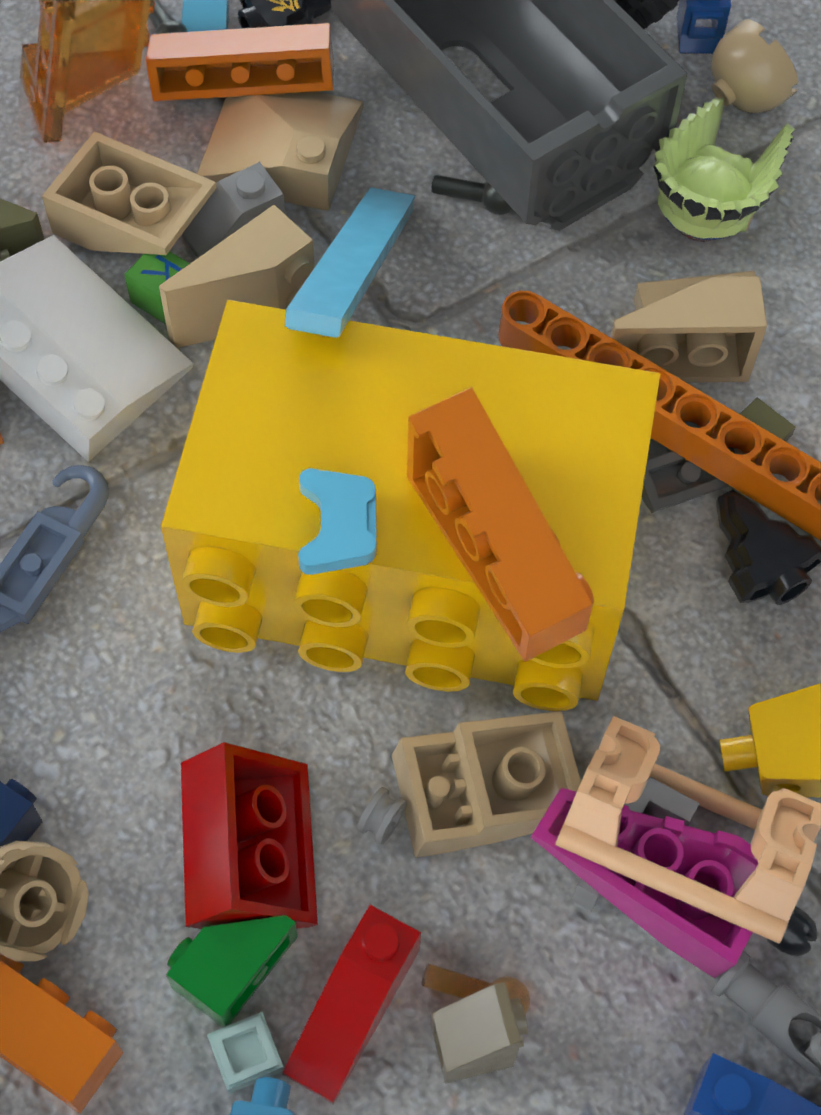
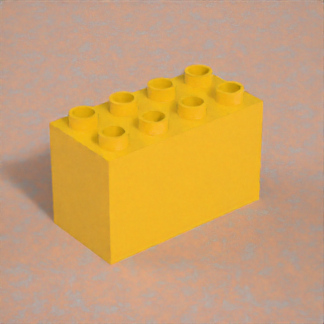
[161,300,661,711]

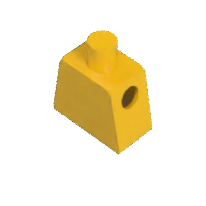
[719,683,821,798]

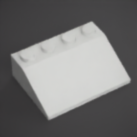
[0,235,194,462]

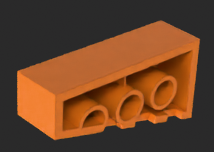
[407,387,594,662]

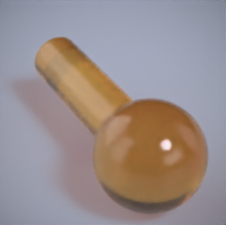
[422,963,530,1015]

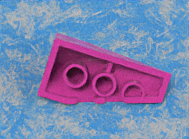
[530,787,758,978]

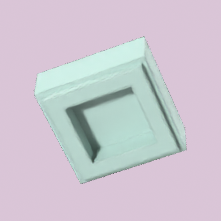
[207,1012,284,1094]

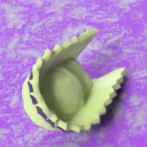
[653,98,795,242]

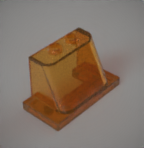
[20,0,155,143]

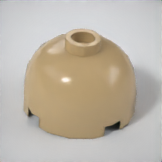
[711,19,798,114]
[0,841,89,962]

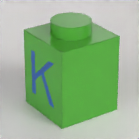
[124,251,190,324]

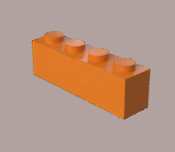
[146,23,334,101]
[0,954,123,1113]

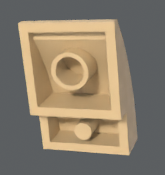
[392,711,581,858]

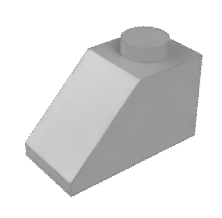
[182,162,285,258]

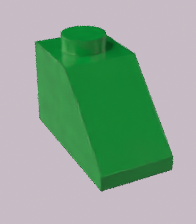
[166,915,298,1027]

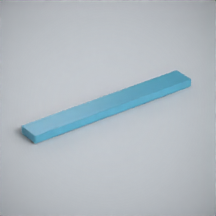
[285,187,415,338]

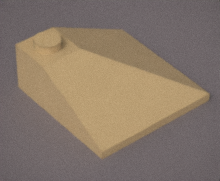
[197,91,364,211]

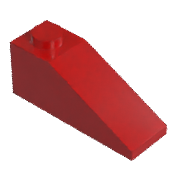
[282,904,421,1105]

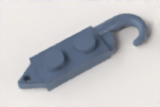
[0,465,109,633]

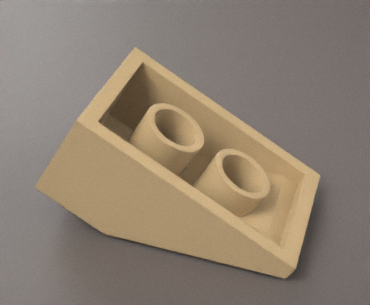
[42,131,217,255]
[159,205,315,348]
[611,275,767,383]

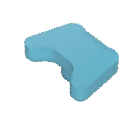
[298,468,377,575]

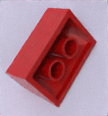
[181,742,318,929]

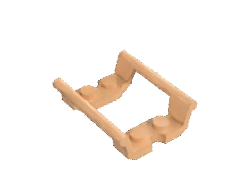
[555,716,821,944]

